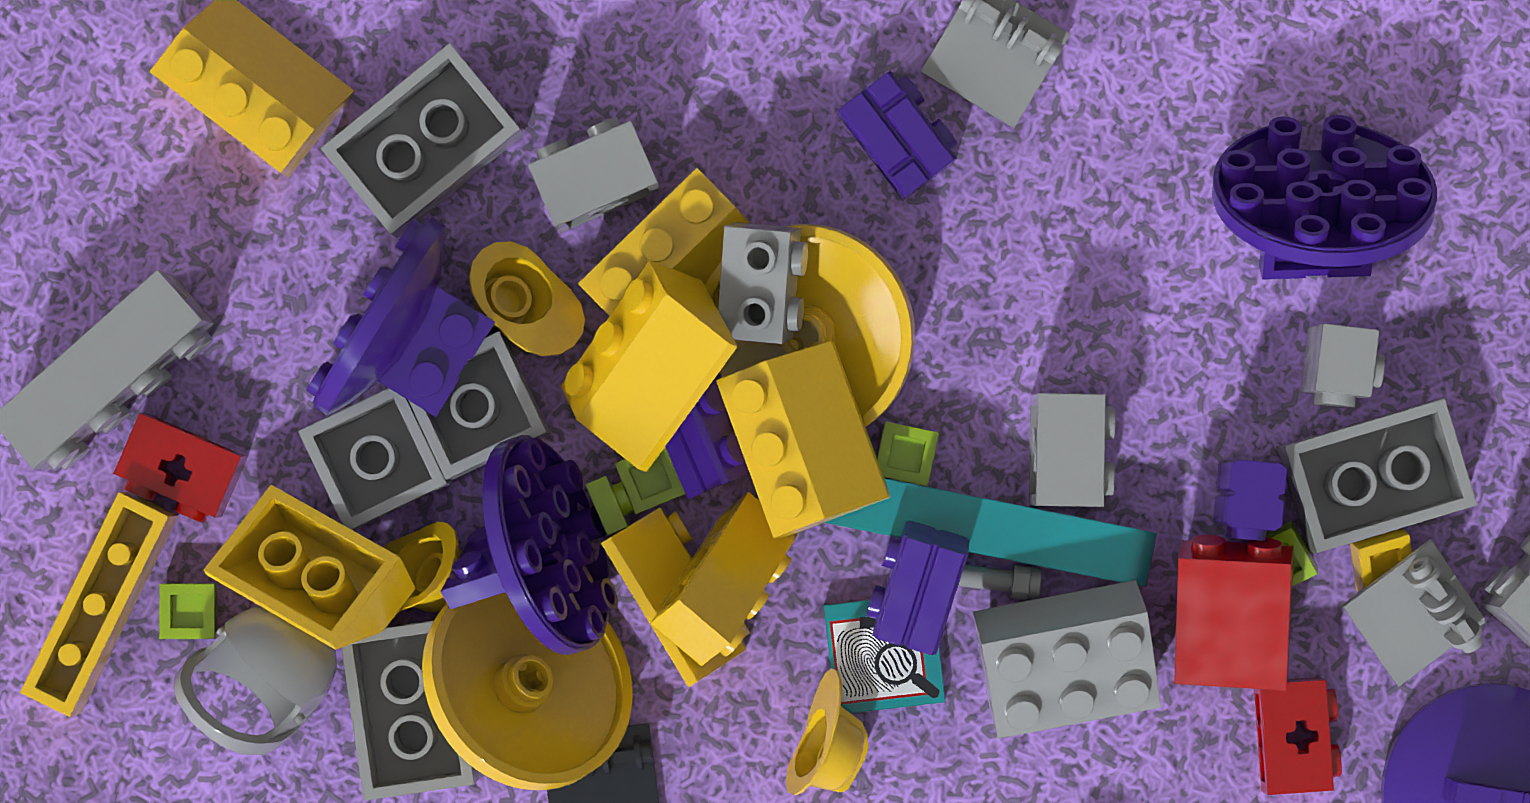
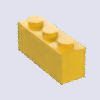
[651,492,798,666]

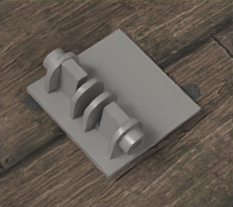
[920,0,1071,128]
[1342,539,1487,687]

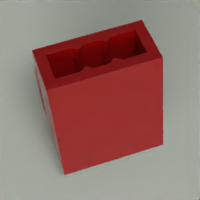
[1174,535,1294,691]

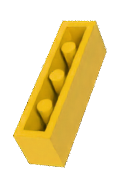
[20,492,179,717]

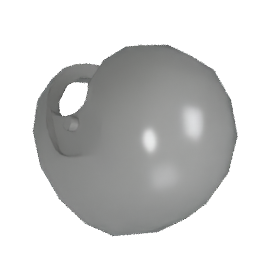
[174,606,337,755]

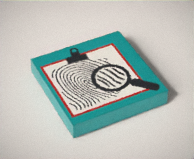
[823,600,945,713]

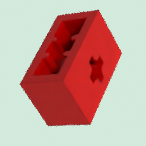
[113,413,248,523]
[1254,677,1342,795]

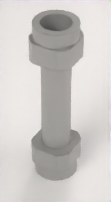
[958,565,1042,600]

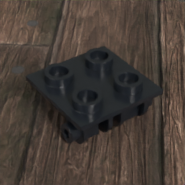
[547,723,659,803]

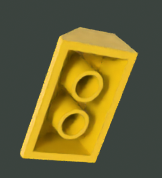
[149,0,355,178]
[578,168,749,316]
[561,261,738,472]
[716,341,891,538]
[204,485,416,650]
[601,507,750,687]

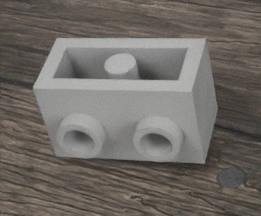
[718,222,808,344]
[1301,323,1385,408]

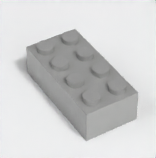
[0,270,218,470]

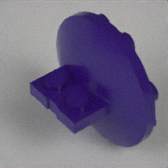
[1212,115,1437,280]
[306,217,495,417]
[441,435,618,655]
[1381,683,1530,803]

